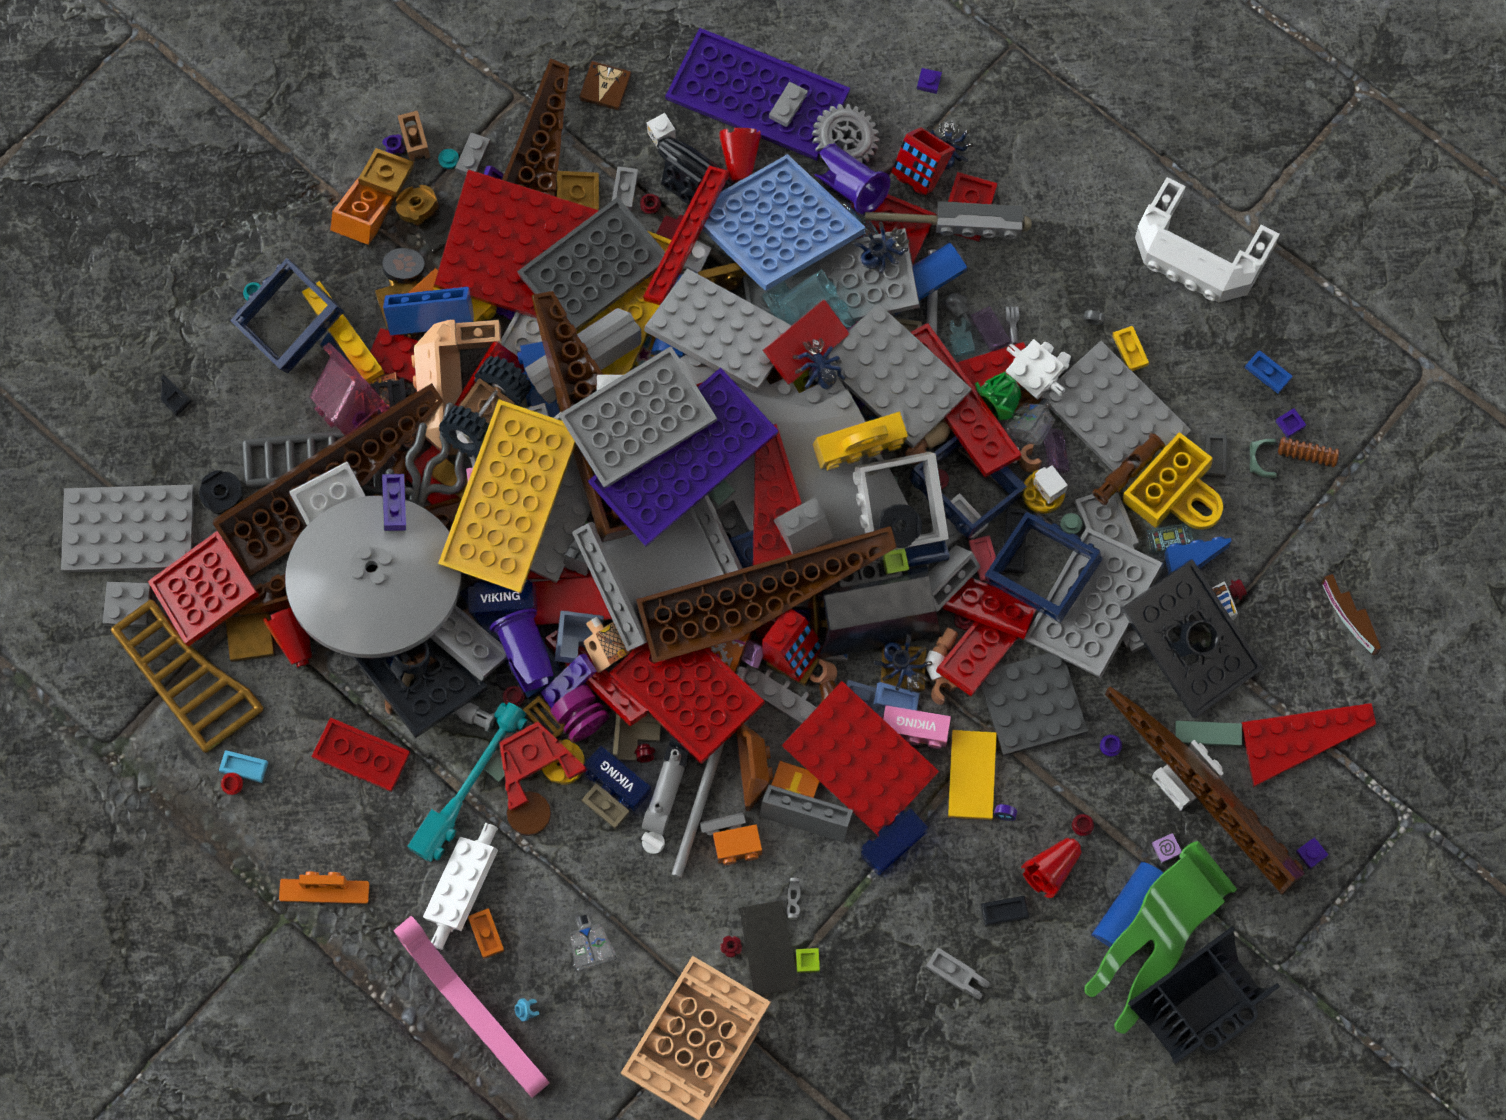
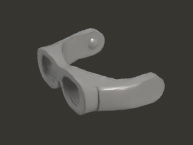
[787,878,800,920]

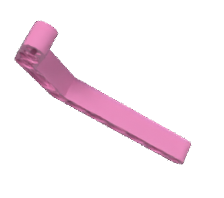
[393,916,549,1098]

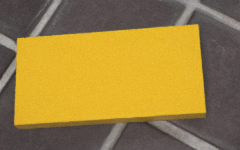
[948,730,996,820]

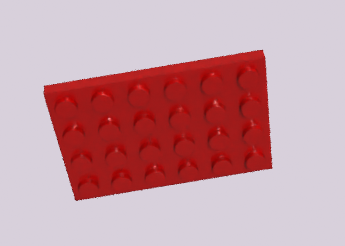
[609,642,765,764]
[782,681,939,836]

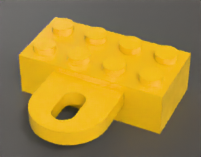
[812,411,908,471]
[1123,432,1223,530]

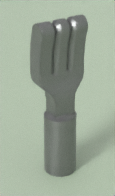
[1006,307,1019,345]

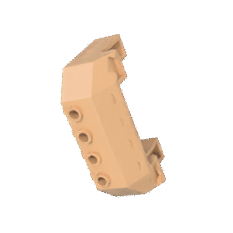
[412,320,502,455]

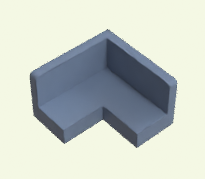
[554,611,604,663]

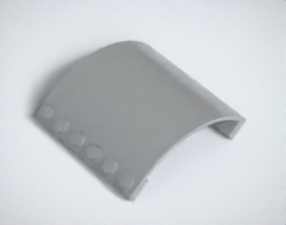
[572,494,743,651]

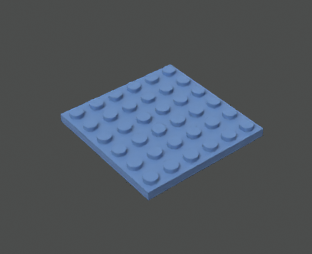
[702,154,866,291]

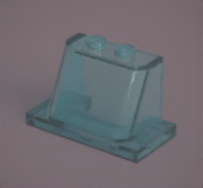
[762,269,856,329]

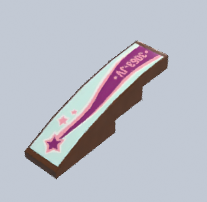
[1322,574,1381,656]

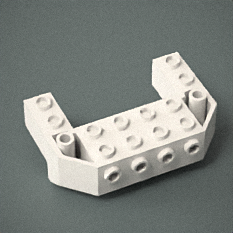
[1135,177,1280,302]

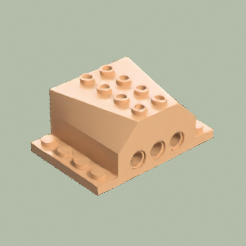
[621,956,771,1120]

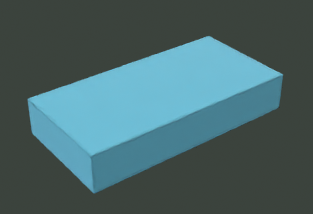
[219,750,268,783]

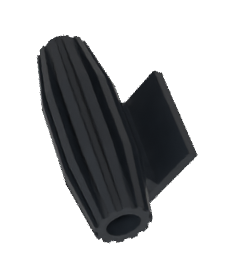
[657,136,735,204]

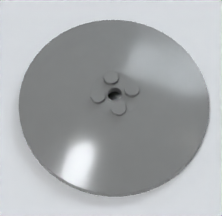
[285,496,462,658]

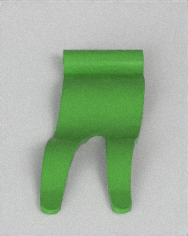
[1085,841,1237,1034]

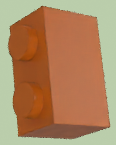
[713,824,762,865]

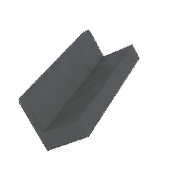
[760,784,853,842]

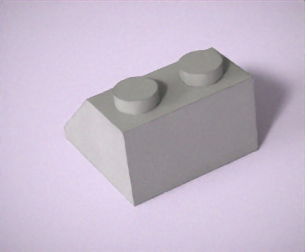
[774,497,833,554]

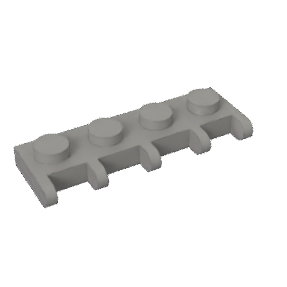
[744,664,817,725]

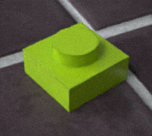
[883,548,909,575]
[796,948,820,973]

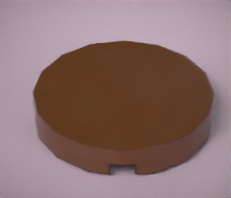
[507,791,551,836]

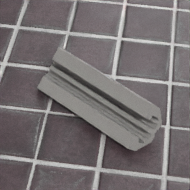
[525,308,641,404]

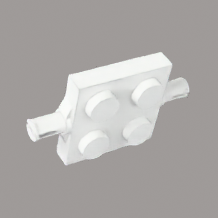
[1006,339,1066,399]

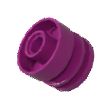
[550,685,610,743]

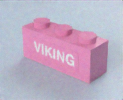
[883,706,951,749]

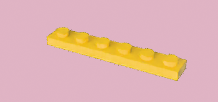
[302,281,384,384]

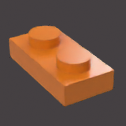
[468,908,504,959]

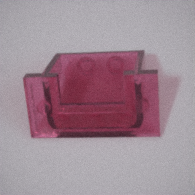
[309,343,389,435]

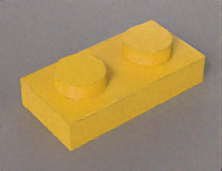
[1112,326,1149,371]

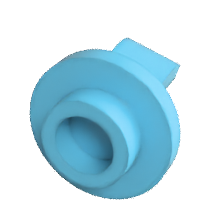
[515,998,539,1021]

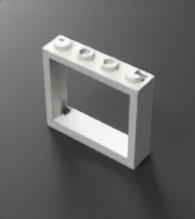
[853,452,949,550]

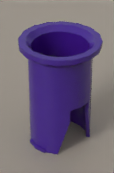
[815,143,891,215]
[489,608,553,692]

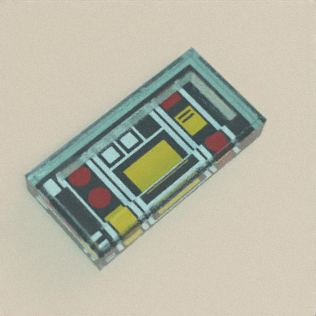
[1146,523,1193,552]

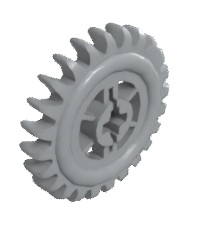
[812,104,880,164]

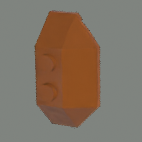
[736,724,773,811]

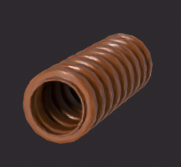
[1278,437,1339,468]

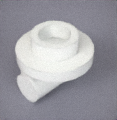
[641,832,665,854]

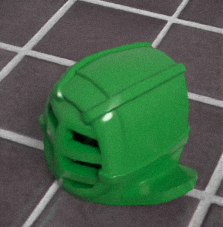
[975,372,1021,420]

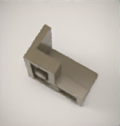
[613,713,661,762]

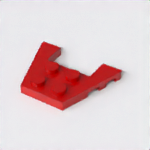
[499,722,587,811]

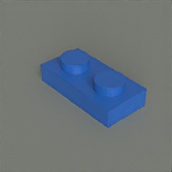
[1245,350,1292,394]

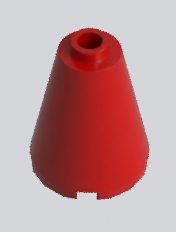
[719,128,761,183]
[263,608,312,667]
[1021,838,1082,898]

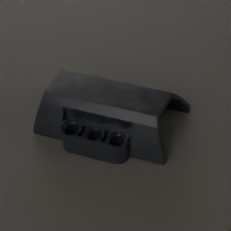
[818,560,941,659]
[1128,927,1280,1065]

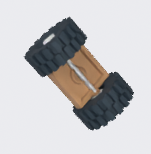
[439,356,531,458]

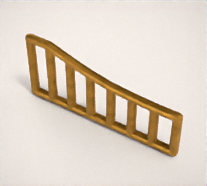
[111,600,264,753]

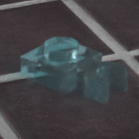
[950,318,975,357]

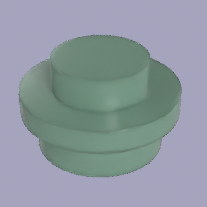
[1060,513,1082,535]

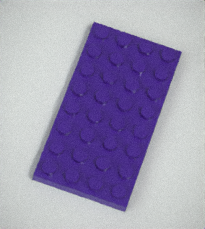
[665,28,850,161]
[588,367,779,547]

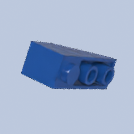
[1165,536,1231,574]

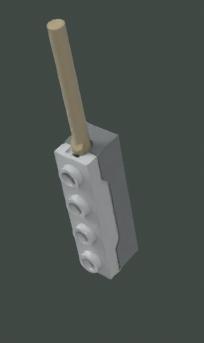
[865,201,1032,239]

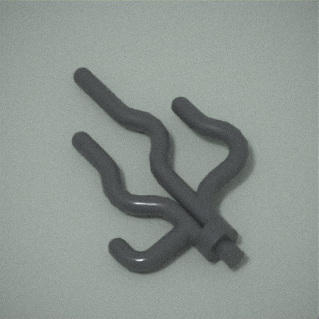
[386,402,466,508]

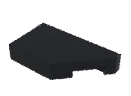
[161,374,192,417]

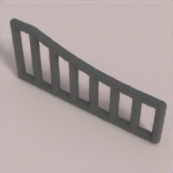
[243,429,401,496]

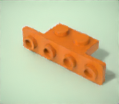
[279,871,370,904]

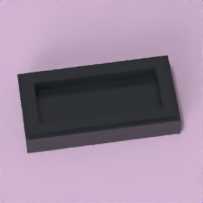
[980,895,1029,927]

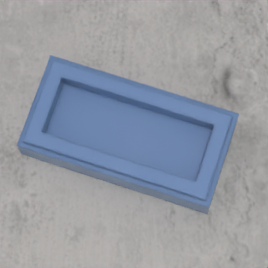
[874,682,920,711]

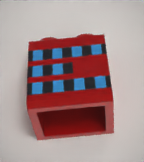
[891,127,955,195]
[762,609,823,682]

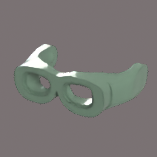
[1250,439,1277,478]

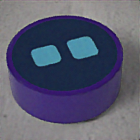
[994,804,1017,821]

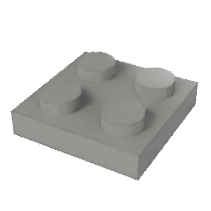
[103,582,151,627]

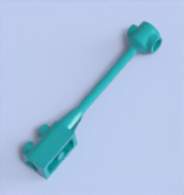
[407,702,528,862]

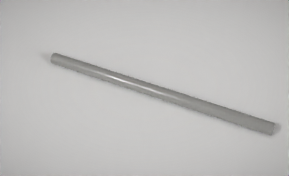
[671,666,748,878]

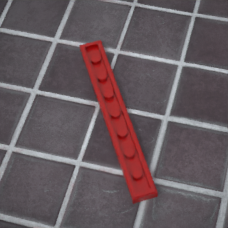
[643,166,729,305]

